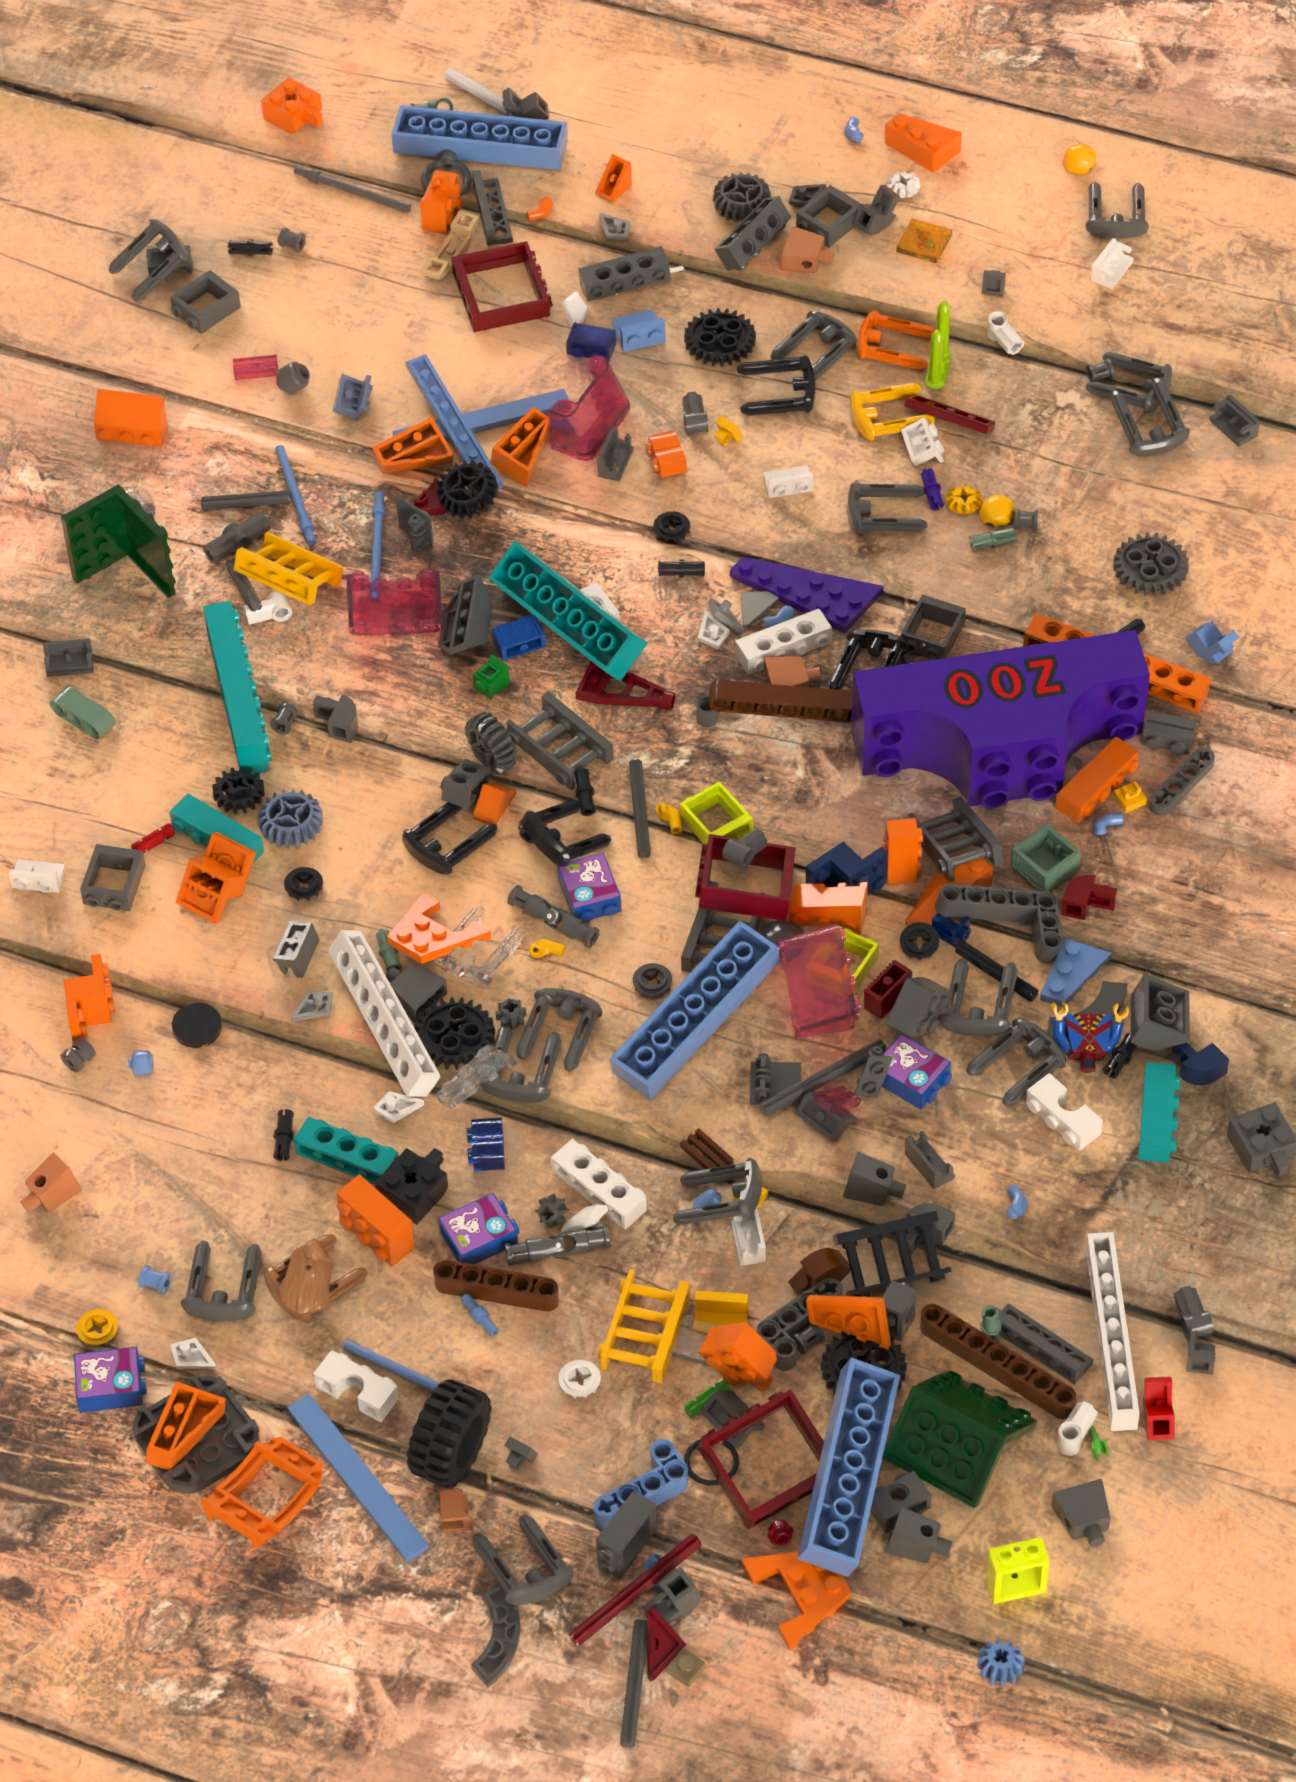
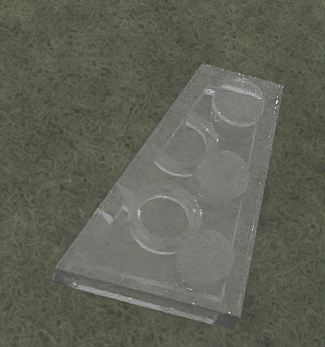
[435,1044,517,1109]

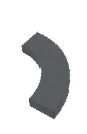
[1048,981,1128,1039]
[471,1583,521,1688]

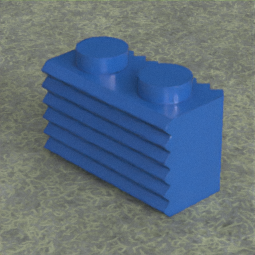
[492,614,546,661]

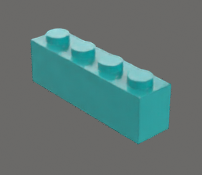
[169,793,264,863]
[1138,1062,1180,1163]

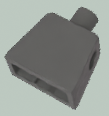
[386,964,447,1023]
[843,1151,906,1206]
[1052,1479,1110,1547]
[885,1507,953,1563]

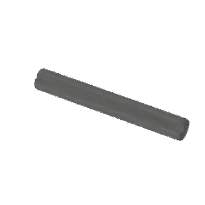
[201,490,291,510]
[225,558,262,612]

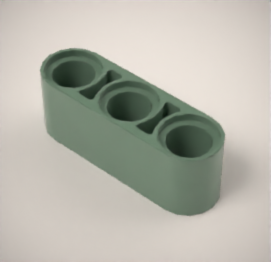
[49,686,116,739]

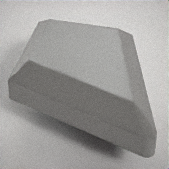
[599,213,630,240]
[708,598,745,634]
[291,990,334,1022]

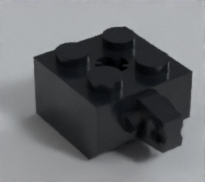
[375,1148,448,1225]

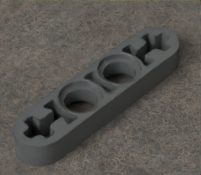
[1149,748,1215,815]

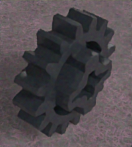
[212,767,265,814]

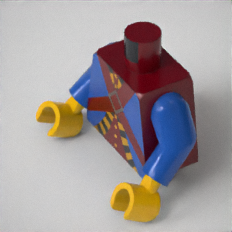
[1050,1002,1129,1073]

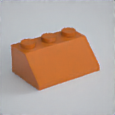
[94,388,168,447]

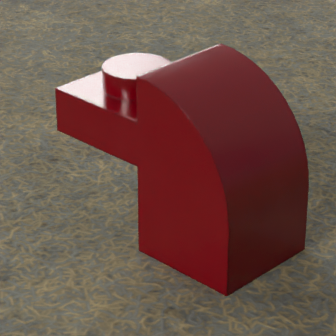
[1061,875,1117,920]

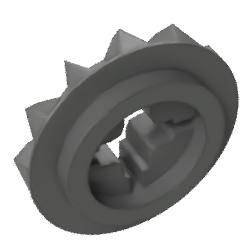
[633,963,672,999]

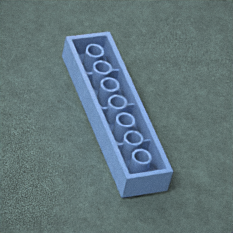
[392,105,568,170]
[610,921,780,1101]
[797,1358,901,1577]

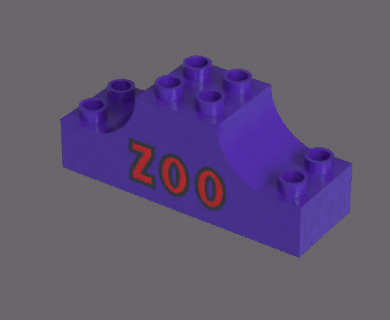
[851,630,1150,808]

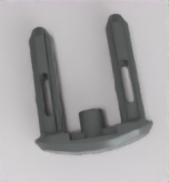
[1086,182,1149,238]
[109,219,188,301]
[770,311,857,380]
[1086,352,1172,413]
[1110,377,1190,457]
[847,480,927,535]
[939,959,1018,1036]
[516,988,603,1072]
[966,1019,1066,1106]
[479,1024,561,1102]
[673,1157,762,1225]
[181,1241,262,1321]
[472,1514,574,1606]

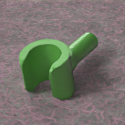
[1089,1426,1110,1460]

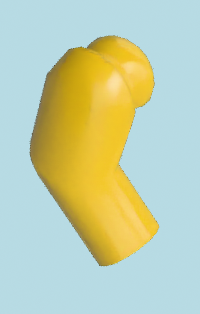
[655,803,682,834]
[529,939,566,958]

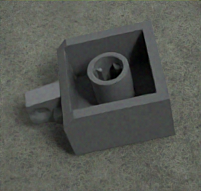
[886,977,950,1037]
[1227,1102,1296,1177]

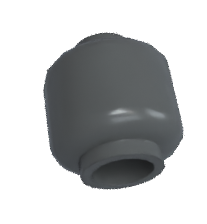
[276,361,310,394]

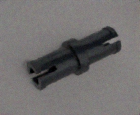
[228,239,273,257]
[658,559,705,578]
[574,768,596,816]
[1103,1033,1137,1079]
[273,1109,294,1161]

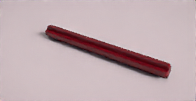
[569,1534,702,1646]

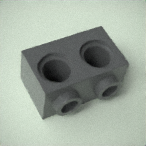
[440,759,491,809]

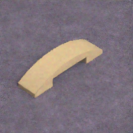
[420,210,480,280]

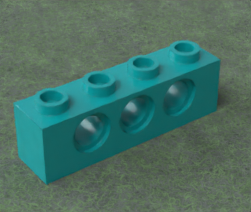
[294,1117,399,1185]

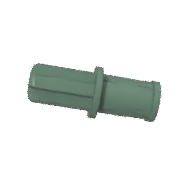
[969,528,1016,551]
[376,928,402,972]
[980,1305,1002,1341]

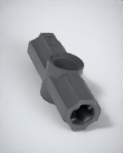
[203,513,271,563]

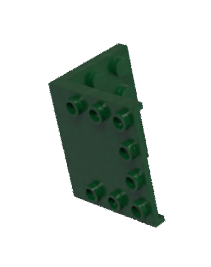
[61,484,176,598]
[882,1371,1038,1508]

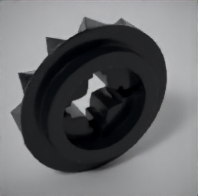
[654,511,690,542]
[284,867,323,901]
[900,922,939,960]

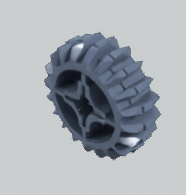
[258,789,323,849]

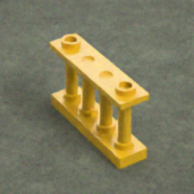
[234,532,344,606]
[597,1269,690,1384]

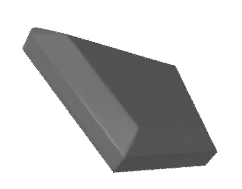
[789,184,826,207]

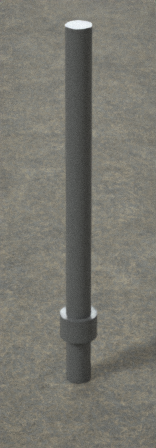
[294,166,411,213]

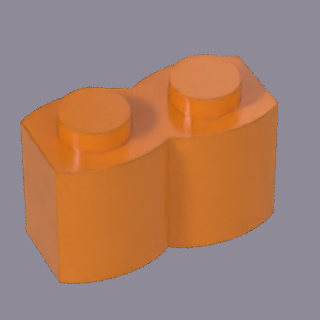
[645,430,687,478]

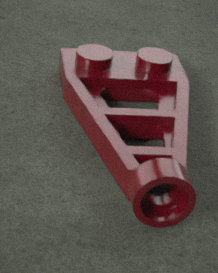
[575,661,676,711]

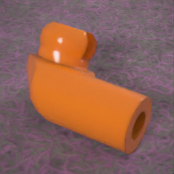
[526,197,553,222]

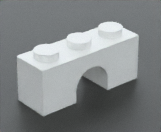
[1026,1073,1103,1151]
[313,1350,399,1422]

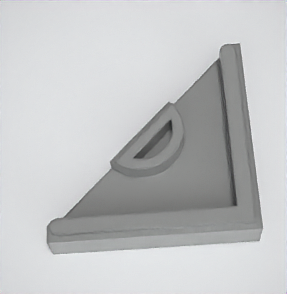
[741,591,779,630]

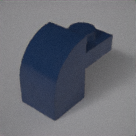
[1171,1043,1229,1085]

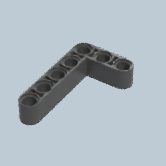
[935,884,1063,963]

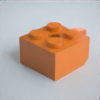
[261,77,323,134]
[420,170,463,235]
[698,1322,777,1391]

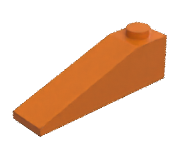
[905,854,993,938]

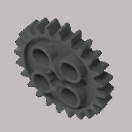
[1113,532,1189,596]

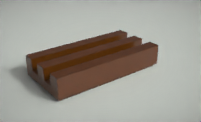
[680,1128,734,1169]

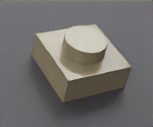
[666,1648,705,1687]

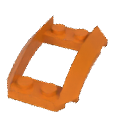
[201,1437,323,1549]

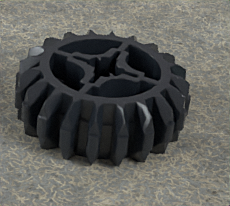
[437,460,498,520]

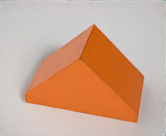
[595,154,632,202]
[473,782,517,824]

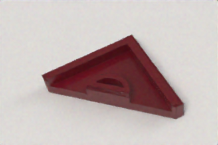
[414,478,446,516]
[647,1607,687,1681]

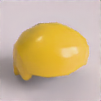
[1063,143,1097,175]
[979,494,1016,528]

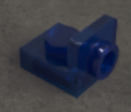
[932,913,971,947]

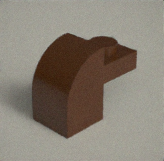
[788,1248,851,1296]

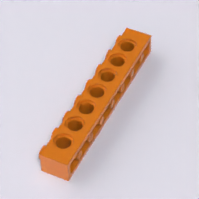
[1023,613,1211,713]

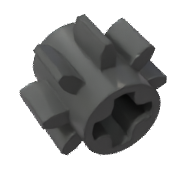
[495,998,527,1030]
[535,1194,569,1228]

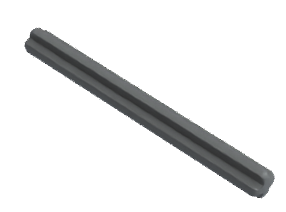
[759,1039,887,1116]

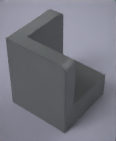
[1186,1332,1216,1375]

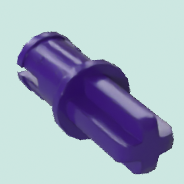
[921,468,944,511]

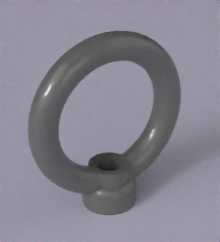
[421,151,472,196]

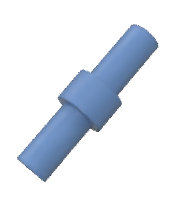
[461,1294,499,1337]

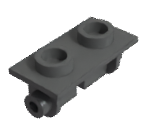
[854,1046,893,1097]

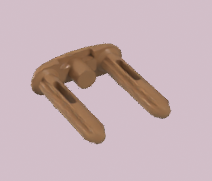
[264,1234,368,1321]

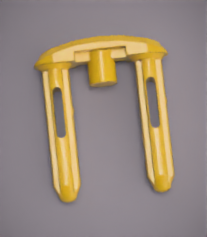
[850,383,935,441]

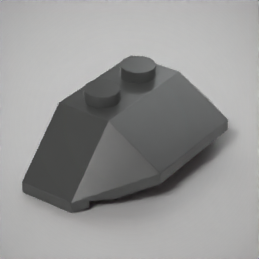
[438,574,492,655]

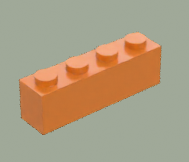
[1056,737,1139,823]

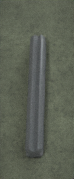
[629,759,651,858]
[620,1619,647,1748]

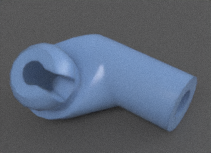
[1006,1184,1028,1220]
[693,1189,722,1208]

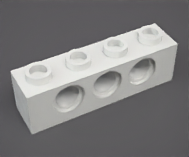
[735,609,832,675]
[551,1139,647,1230]

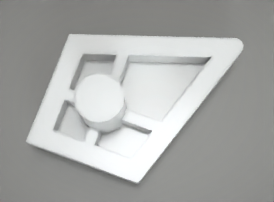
[561,291,589,333]
[698,611,730,649]
[373,1091,424,1123]
[561,1204,609,1232]
[170,1338,216,1369]

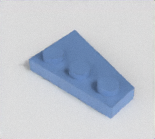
[1040,939,1112,1007]

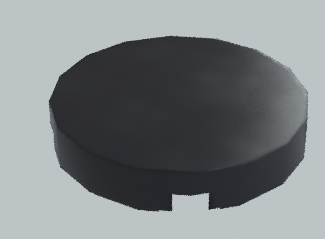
[171,1003,222,1048]

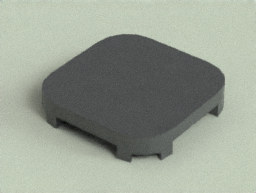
[132,1373,260,1494]

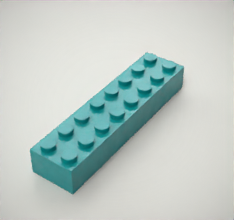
[488,540,648,681]
[203,601,272,774]

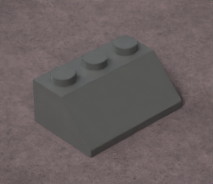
[1131,974,1190,1051]

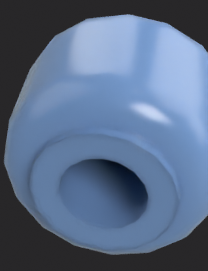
[128,1050,154,1075]

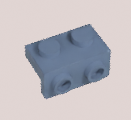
[332,374,373,421]

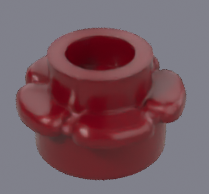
[768,1520,794,1545]

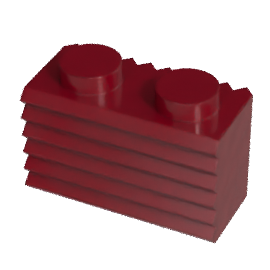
[864,960,913,1019]

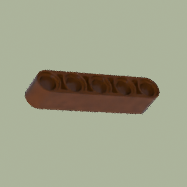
[433,1260,559,1311]

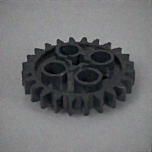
[684,308,756,367]
[414,997,495,1070]
[821,1331,907,1396]

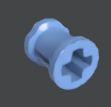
[138,1265,172,1295]

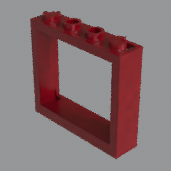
[451,241,553,332]
[695,834,796,921]
[697,1389,824,1530]

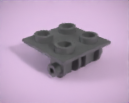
[396,495,434,552]
[750,1053,801,1105]

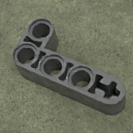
[757,1278,842,1371]

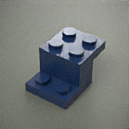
[805,841,888,895]

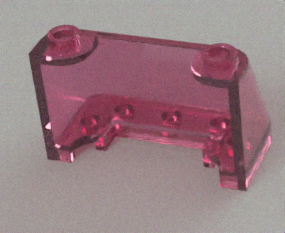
[549,353,630,461]

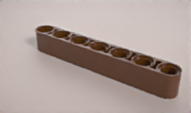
[709,680,852,723]
[920,1304,1076,1419]

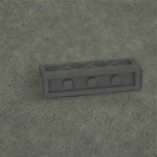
[472,170,513,246]
[995,1303,1094,1385]

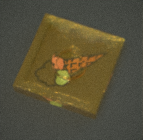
[896,218,952,264]

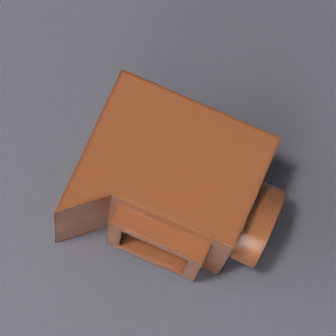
[439,1488,473,1532]

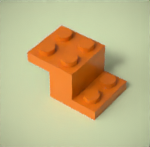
[175,832,257,923]
[63,954,115,1042]

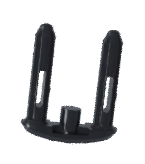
[737,353,816,416]
[828,629,910,690]
[522,800,612,867]
[402,802,498,875]

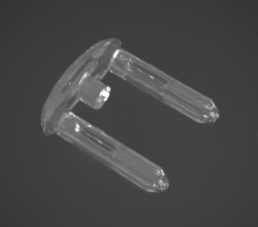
[434,906,526,986]

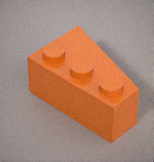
[491,407,551,487]

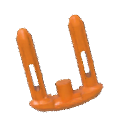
[857,310,936,370]

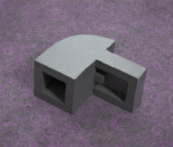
[502,88,549,120]
[852,185,900,234]
[313,694,358,743]
[906,1203,956,1255]
[642,1567,700,1624]

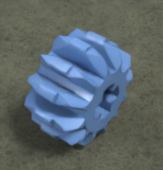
[977,1638,1025,1687]

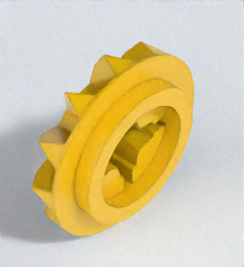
[945,484,982,514]
[76,1309,119,1348]

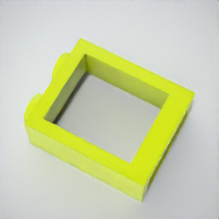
[680,782,753,844]
[806,925,879,1001]
[986,1537,1049,1604]

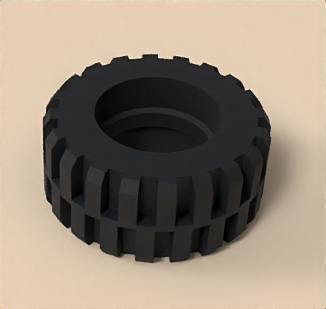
[407,1379,492,1488]

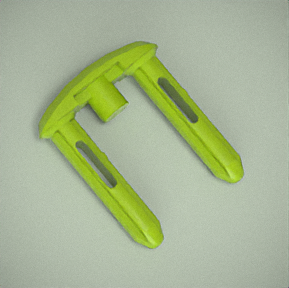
[925,301,951,390]

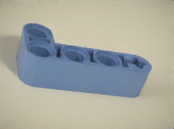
[593,1439,688,1530]

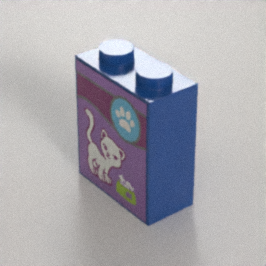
[557,853,622,922]
[882,1033,952,1110]
[438,1193,520,1265]
[74,1347,147,1413]

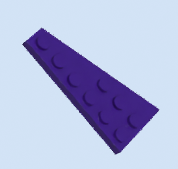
[730,557,884,633]

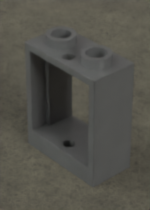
[796,185,861,248]
[170,270,241,334]
[901,595,966,660]
[80,844,146,911]
[596,1491,657,1579]

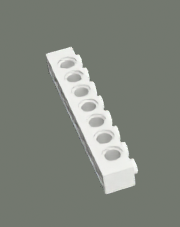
[328,930,441,1097]
[1086,1232,1140,1431]

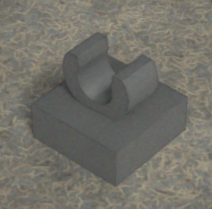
[982,270,1006,296]
[504,1436,538,1470]

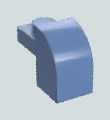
[1185,620,1239,664]

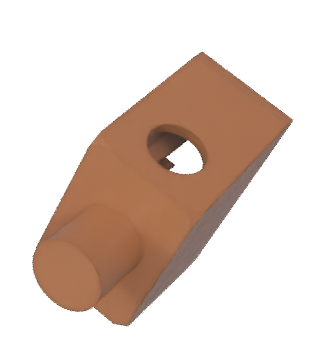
[781,227,835,273]
[764,656,821,687]
[20,1152,82,1213]

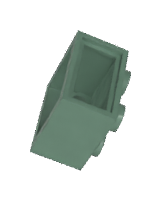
[1011,823,1081,892]

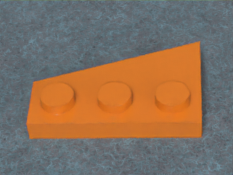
[806,1295,891,1350]

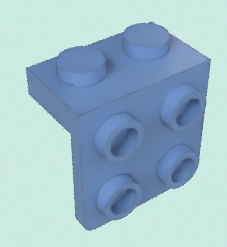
[612,310,666,352]

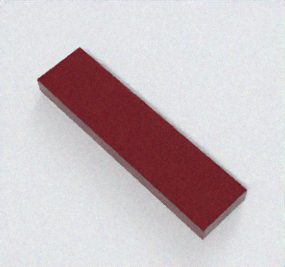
[904,394,996,435]

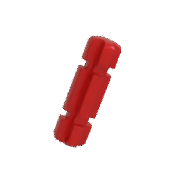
[131,823,175,854]

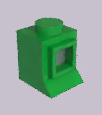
[472,654,510,699]

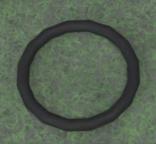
[684,1439,739,1486]

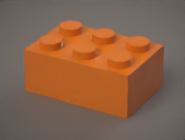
[336,1174,415,1267]

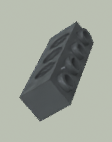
[714,196,791,271]
[578,246,671,302]

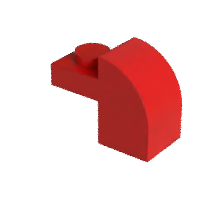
[1143,1377,1175,1440]

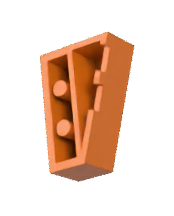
[885,113,962,173]
[372,417,454,474]
[882,818,923,885]
[789,882,868,935]
[145,1381,226,1471]

